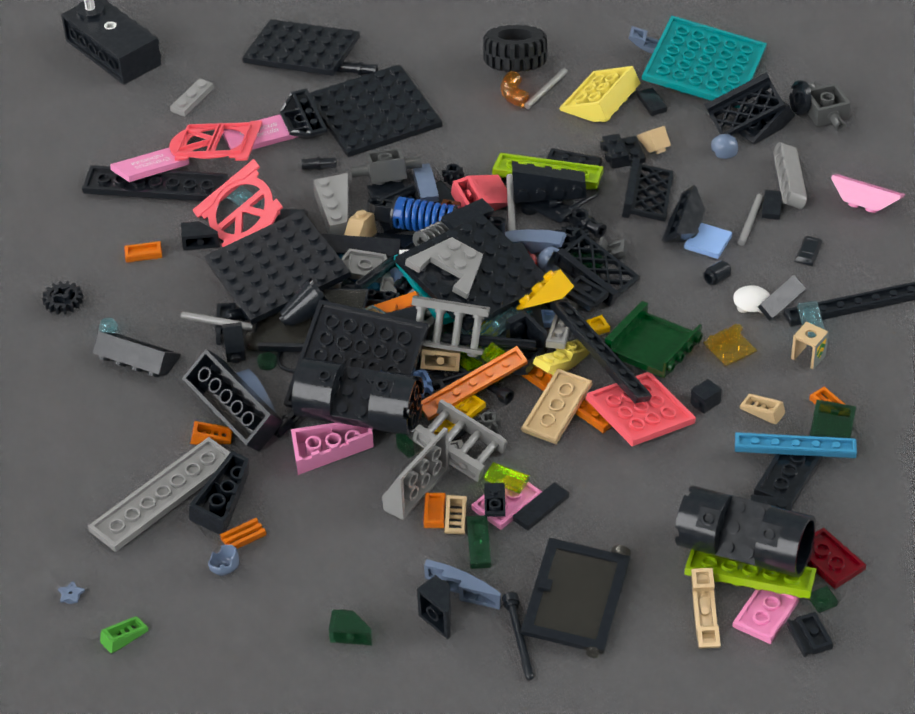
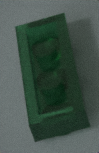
[467,515,491,569]

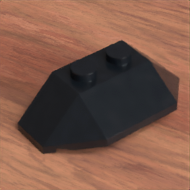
[280,88,327,139]
[662,185,705,243]

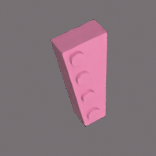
[291,423,374,475]

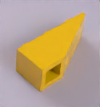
[516,269,574,310]

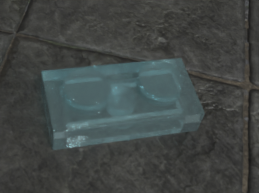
[226,185,261,214]
[797,301,825,338]

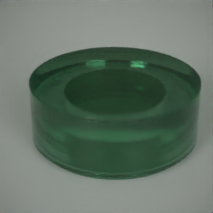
[257,352,277,371]

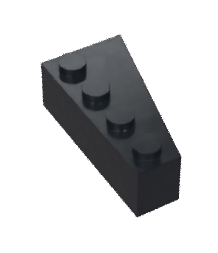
[512,161,586,203]
[189,451,249,535]

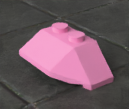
[831,174,905,213]

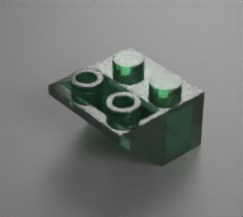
[810,400,857,438]

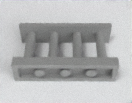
[411,295,490,357]
[412,399,507,482]

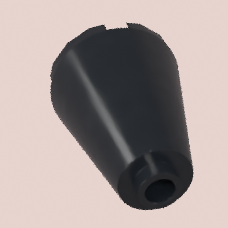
[279,277,328,327]

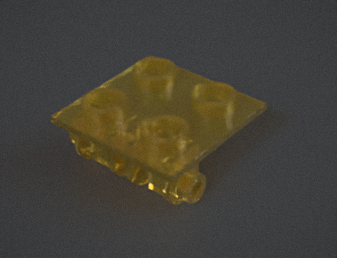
[703,324,757,366]

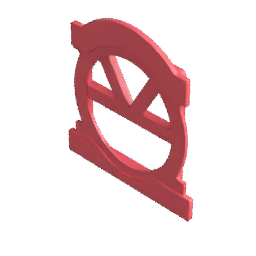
[169,120,262,161]
[193,159,283,247]

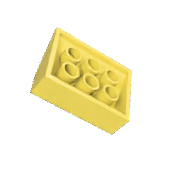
[559,66,641,122]

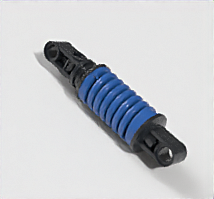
[367,195,506,235]

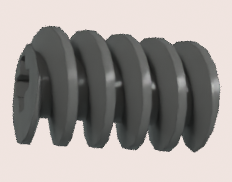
[412,220,450,246]

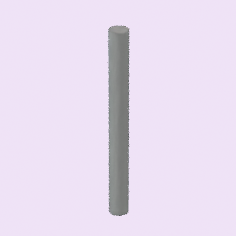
[524,68,568,109]
[506,174,516,231]
[738,194,764,246]
[181,311,255,331]

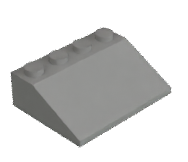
[382,427,449,520]

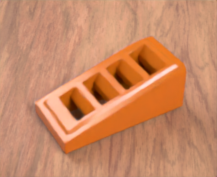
[190,421,233,445]

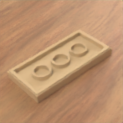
[521,369,593,445]

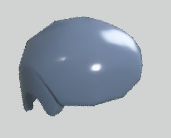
[711,134,738,159]
[537,246,559,273]
[208,545,239,576]

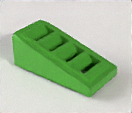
[100,616,148,653]

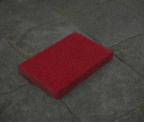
[807,527,866,589]

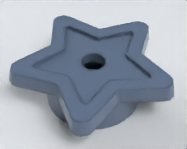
[58,581,85,604]

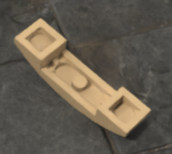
[691,568,721,649]

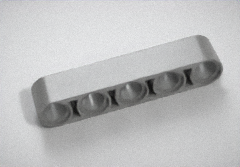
[774,142,807,209]

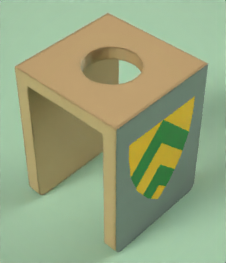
[791,321,829,369]

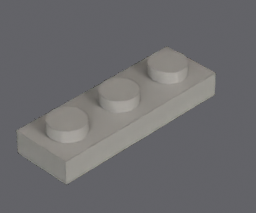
[170,78,214,117]

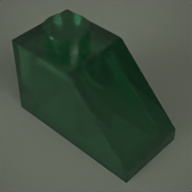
[328,609,373,646]

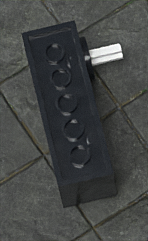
[61,0,161,85]

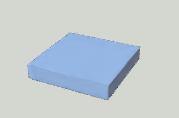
[684,223,732,259]

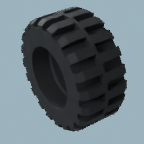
[483,25,547,72]

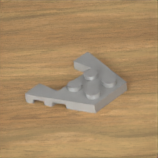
[405,237,483,299]
[330,248,397,293]

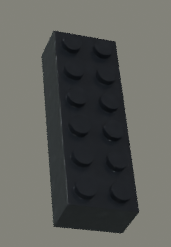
[182,349,284,452]

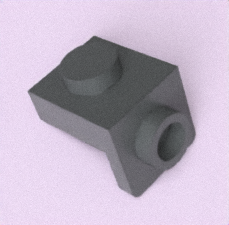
[599,237,628,259]

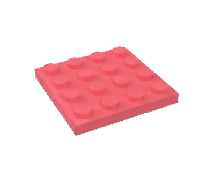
[586,372,696,446]

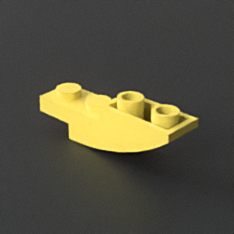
[533,339,590,375]

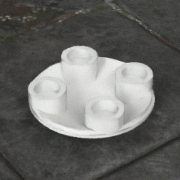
[733,285,770,313]

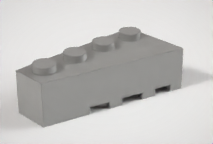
[313,173,349,235]

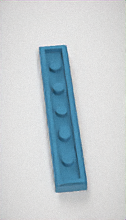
[735,432,857,458]

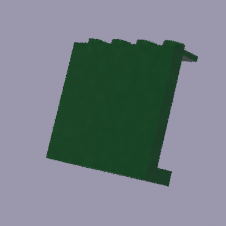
[605,301,703,378]

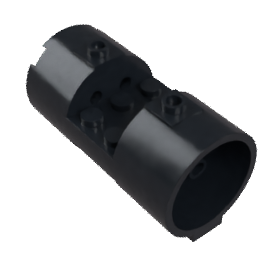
[292,358,424,436]
[675,485,816,578]

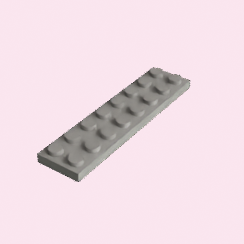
[88,437,230,552]

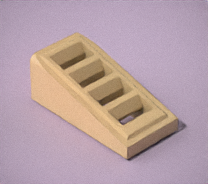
[740,393,785,424]
[444,495,467,534]

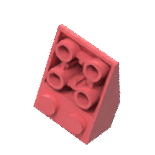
[451,175,507,211]

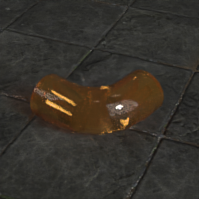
[500,71,529,108]

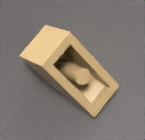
[637,126,671,154]
[344,210,377,237]
[420,346,460,372]

